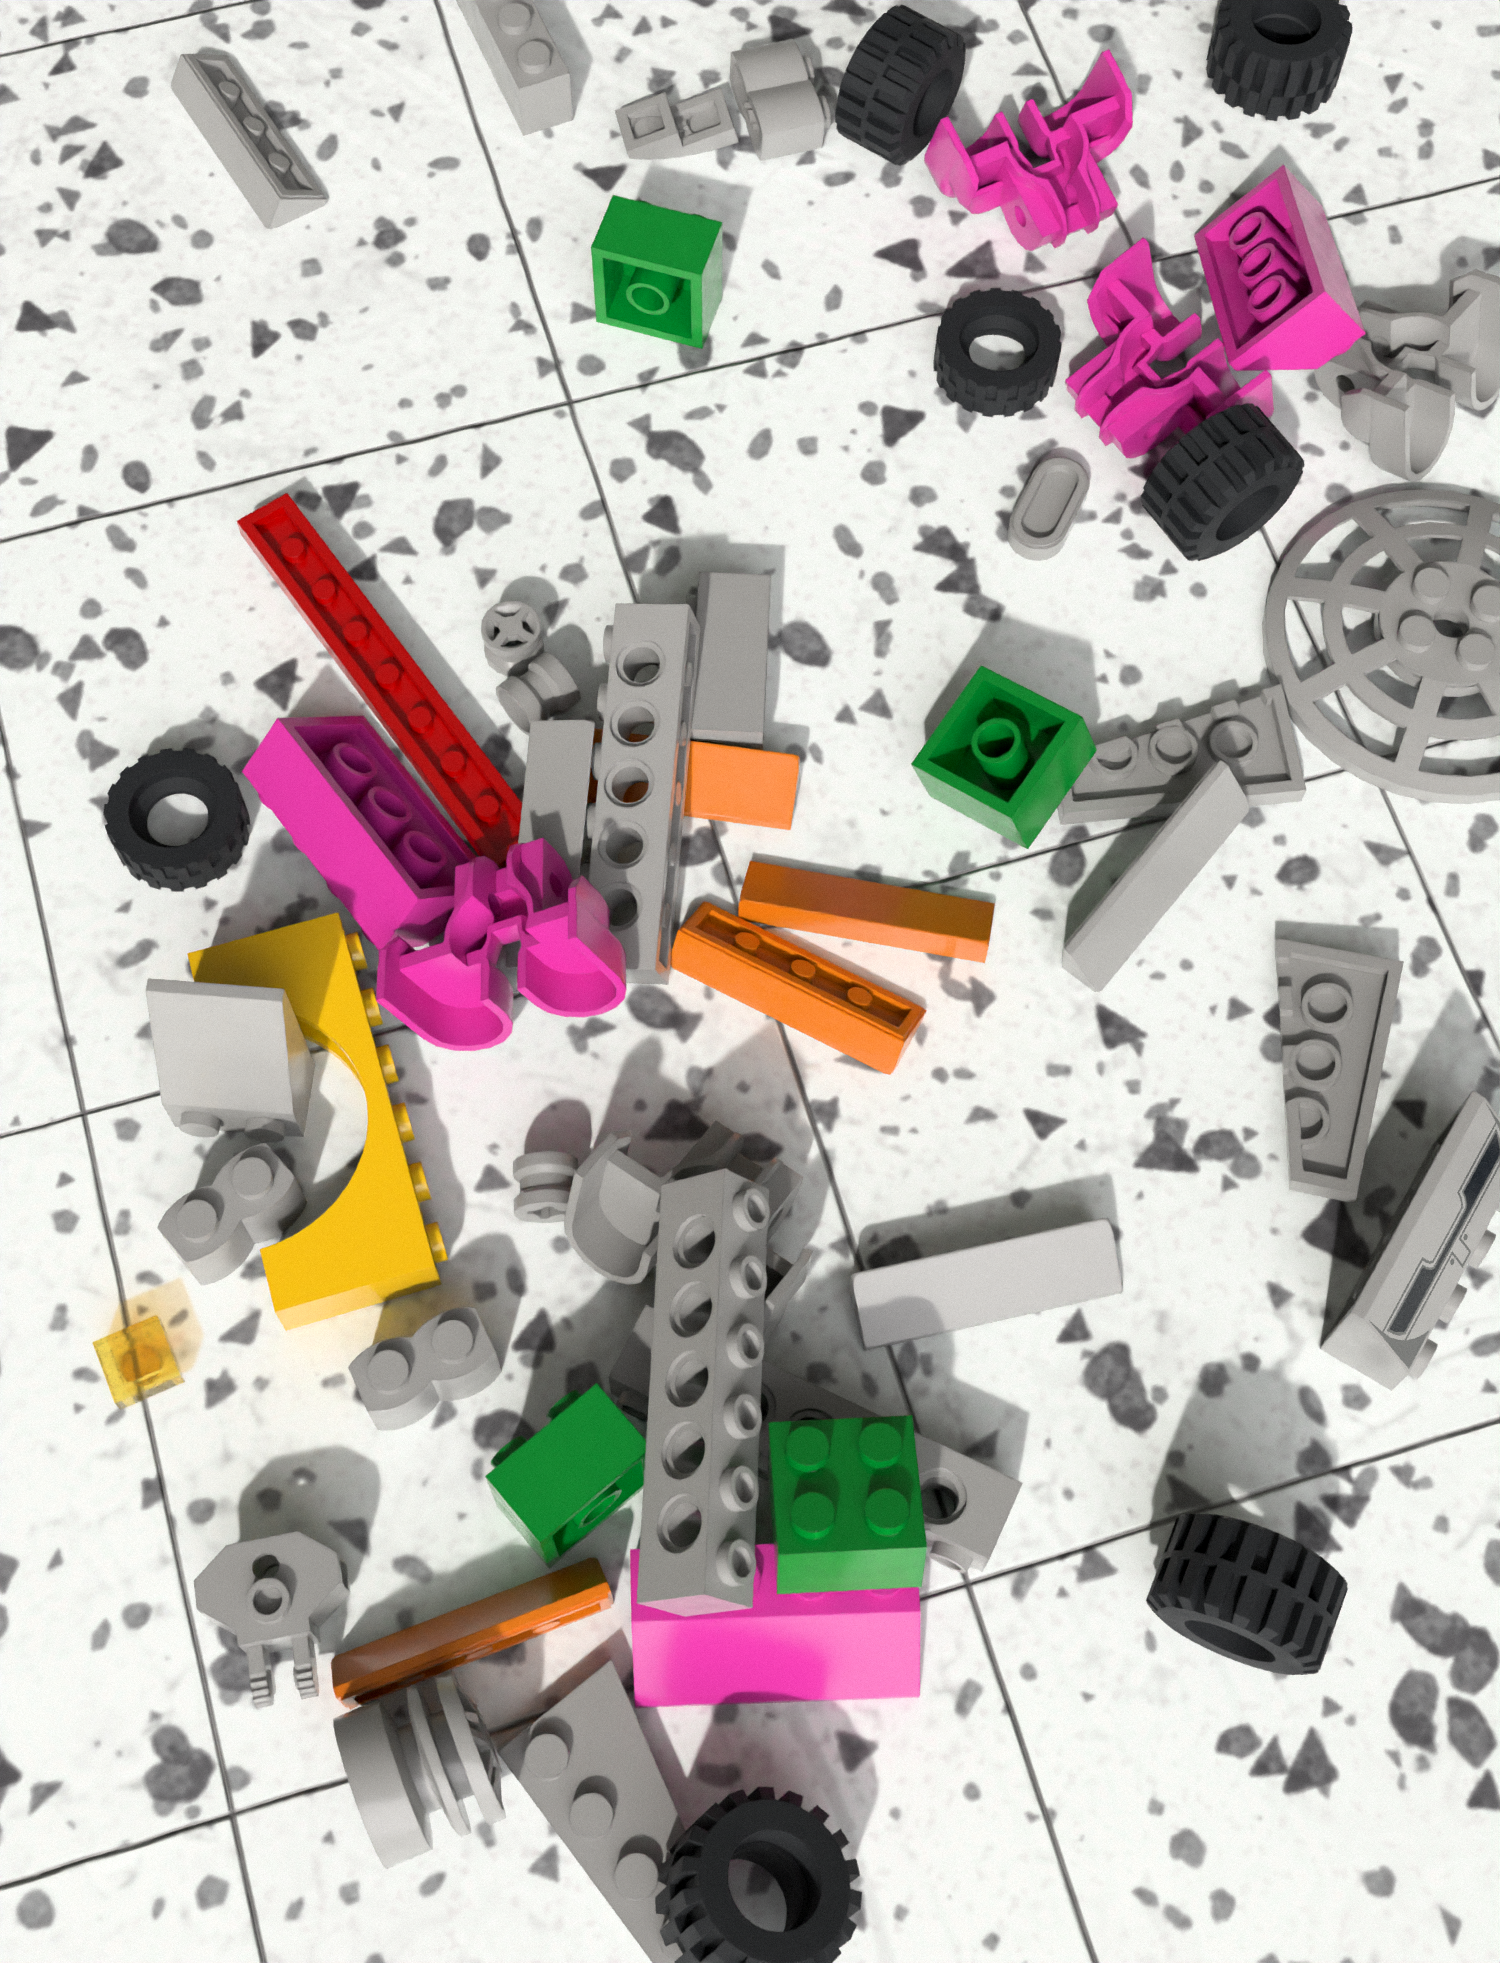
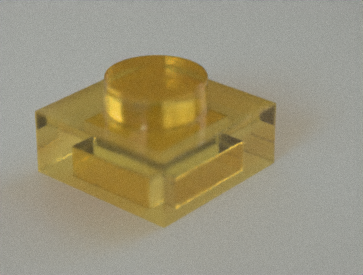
[92,1315,185,1410]

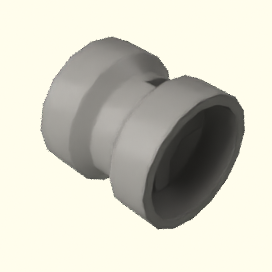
[496,652,581,735]

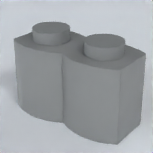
[729,39,831,161]
[157,1143,307,1286]
[348,1307,502,1431]

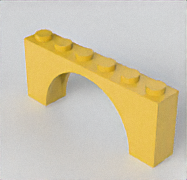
[187,912,448,1331]

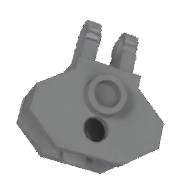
[194,1531,351,1709]

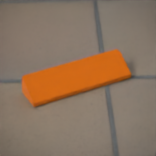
[587,728,800,830]
[738,861,995,963]
[670,901,927,1075]
[331,1557,614,1709]

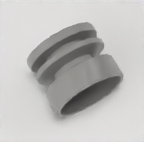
[333,1669,506,1869]

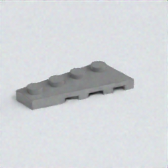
[1057,684,1306,825]
[1275,938,1404,1203]
[497,1659,685,1963]

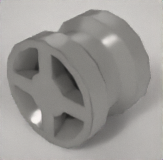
[481,601,544,677]
[513,1151,578,1223]

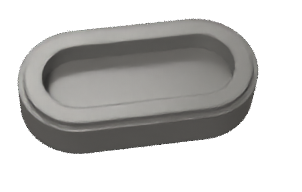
[1007,457,1090,561]

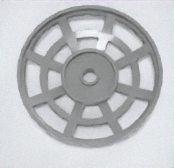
[1262,489,1500,804]

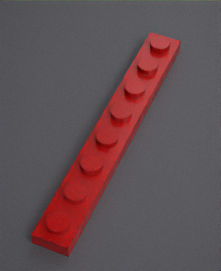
[237,493,522,869]

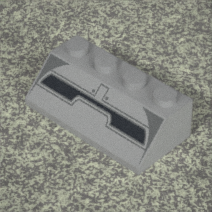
[1320,1091,1500,1391]

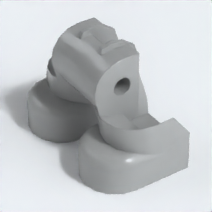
[1314,269,1500,482]
[564,1121,813,1342]

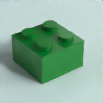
[591,195,722,349]
[911,665,1097,849]
[485,1383,646,1569]
[768,1415,927,1594]

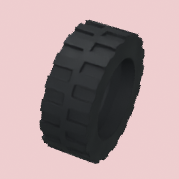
[933,288,1062,417]
[103,748,250,892]

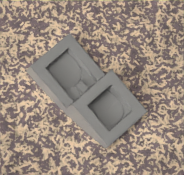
[615,88,739,160]

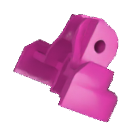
[924,49,1133,251]
[1065,237,1274,458]
[376,838,626,1051]

